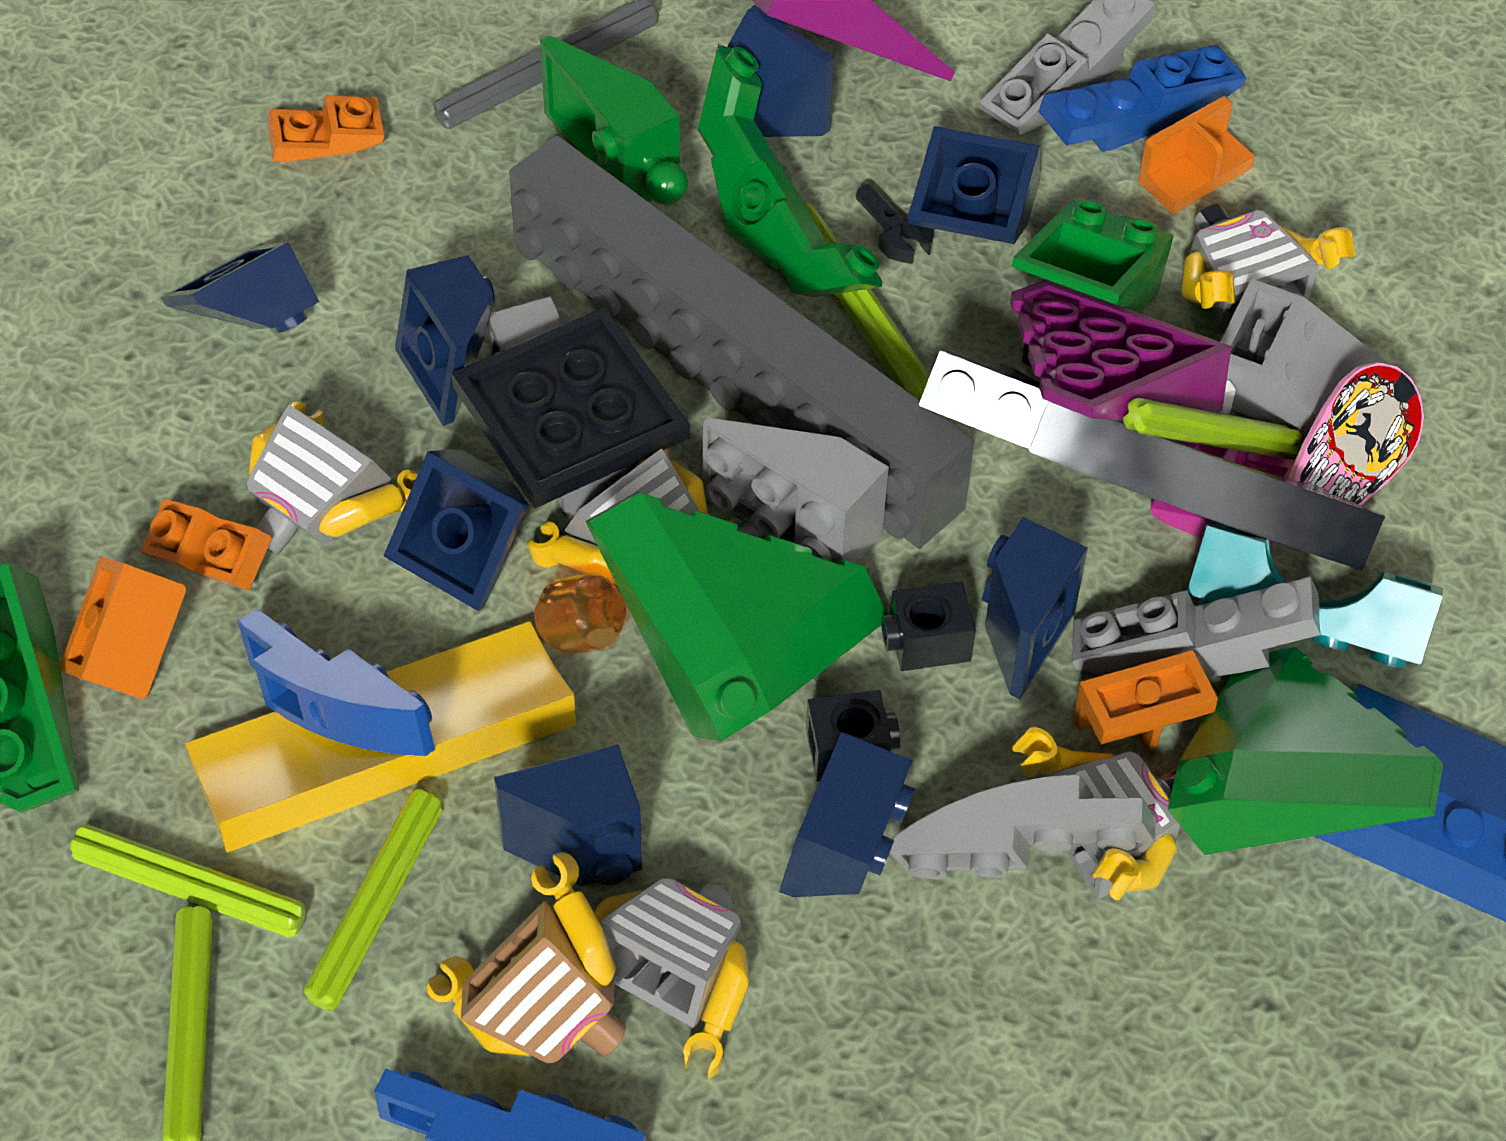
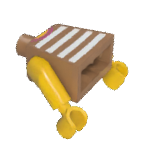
[427,852,626,1063]

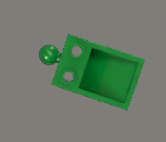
[540,35,688,205]
[1011,200,1174,313]

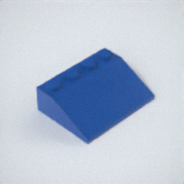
[1314,684,1506,922]

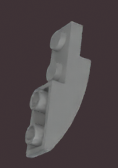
[979,0,1156,135]
[1072,577,1321,677]
[890,774,1156,879]

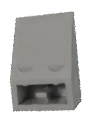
[1220,278,1390,437]
[702,418,889,564]

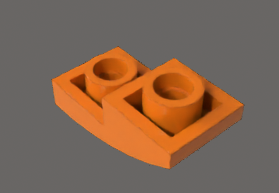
[267,95,384,162]
[140,499,272,591]

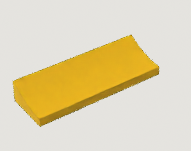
[185,621,576,853]

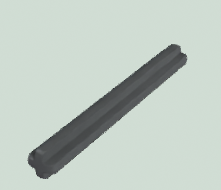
[433,0,658,129]

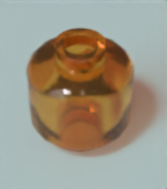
[534,573,626,655]

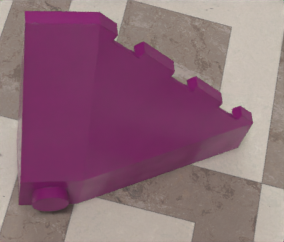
[752,0,955,82]
[1010,279,1232,421]

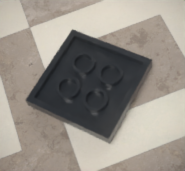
[451,306,690,508]

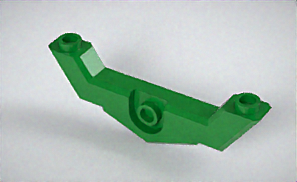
[698,44,883,297]

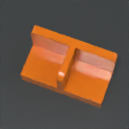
[1138,96,1255,214]
[60,556,186,699]
[1073,650,1218,751]

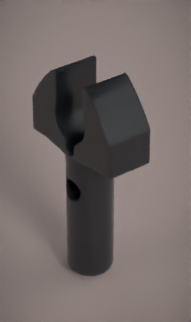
[855,184,933,264]

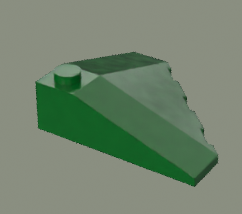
[585,492,888,741]
[0,562,79,813]
[1167,646,1443,855]

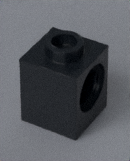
[881,581,976,671]
[806,690,900,782]

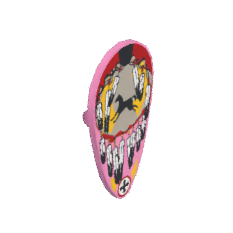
[1288,362,1424,505]

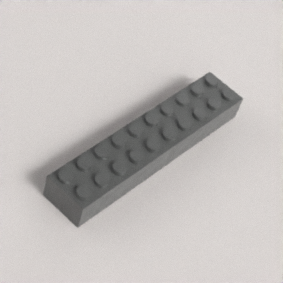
[509,135,974,550]

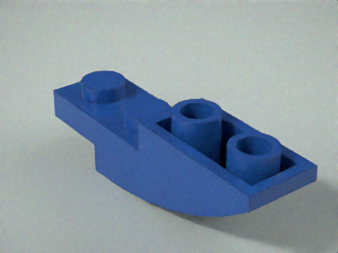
[1038,44,1246,152]
[237,609,435,756]
[374,1068,646,1141]

